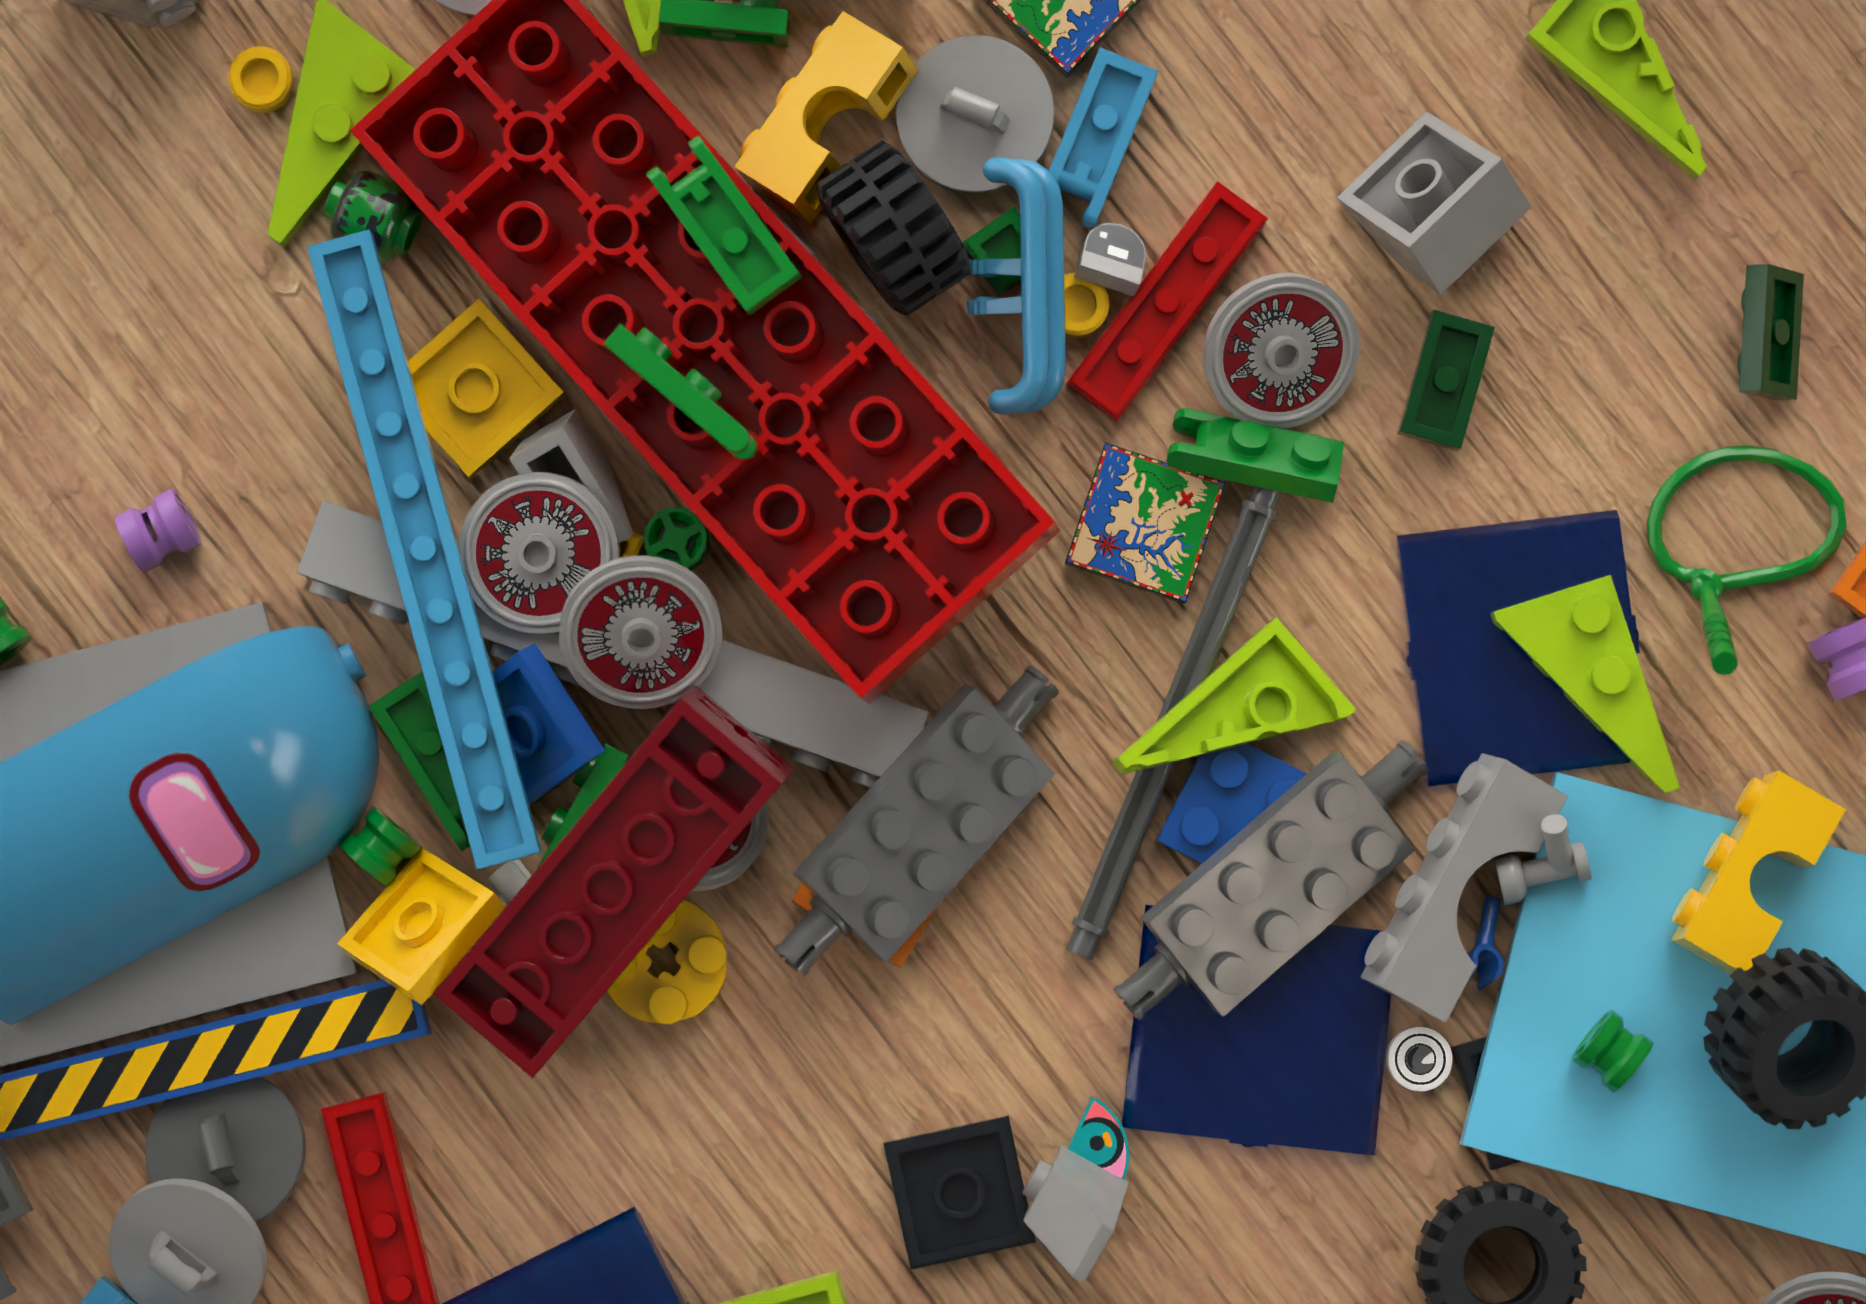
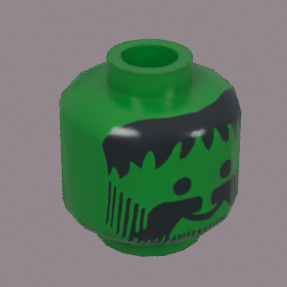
[323,170,423,263]

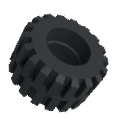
[817,140,971,317]
[1703,948,1866,1130]
[1415,1181,1587,1304]

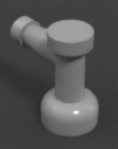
[1493,814,1592,905]

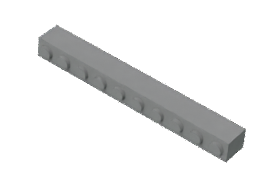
[297,500,929,788]

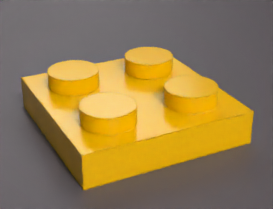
[408,298,566,479]
[337,848,506,1005]

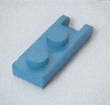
[1049,47,1158,230]

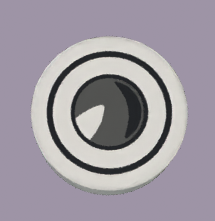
[1386,1026,1452,1091]

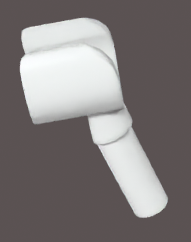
[488,859,532,906]

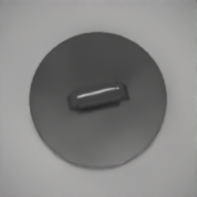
[145,1077,306,1224]

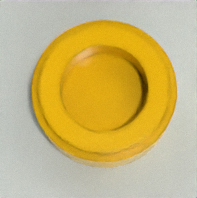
[228,46,295,113]
[1064,272,1109,338]

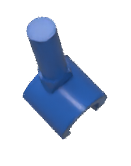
[1467,896,1505,990]

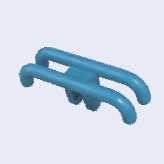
[967,157,1066,415]

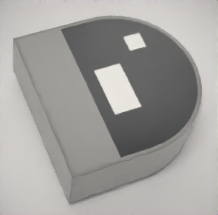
[1074,223,1146,296]

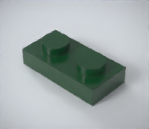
[1738,264,1804,400]
[1397,310,1495,451]

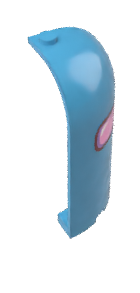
[0,626,379,1026]

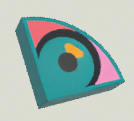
[1067,1096,1129,1180]

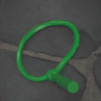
[1647,446,1847,675]

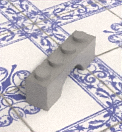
[1360,753,1568,1023]

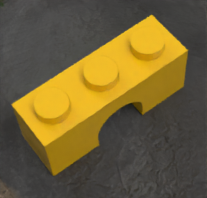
[734,11,919,225]
[1671,770,1846,975]

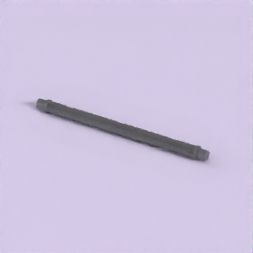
[1066,486,1282,960]

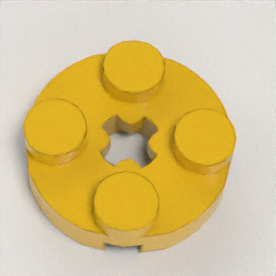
[607,899,727,1024]

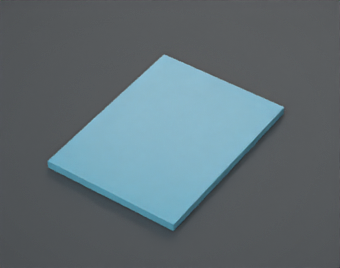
[1459,772,1866,1255]

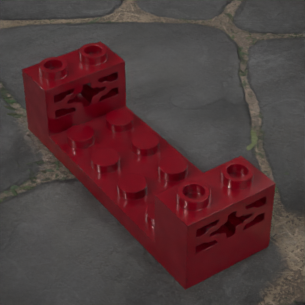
[433,686,794,1078]

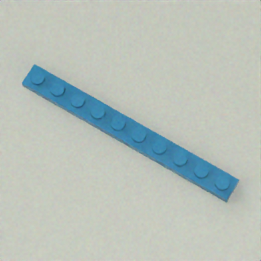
[307,229,542,870]

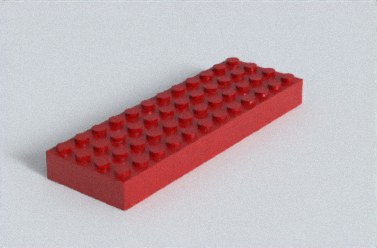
[350,0,1061,704]

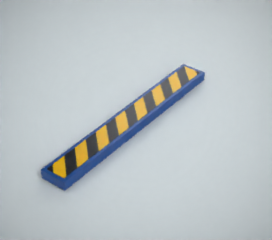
[0,980,432,1141]

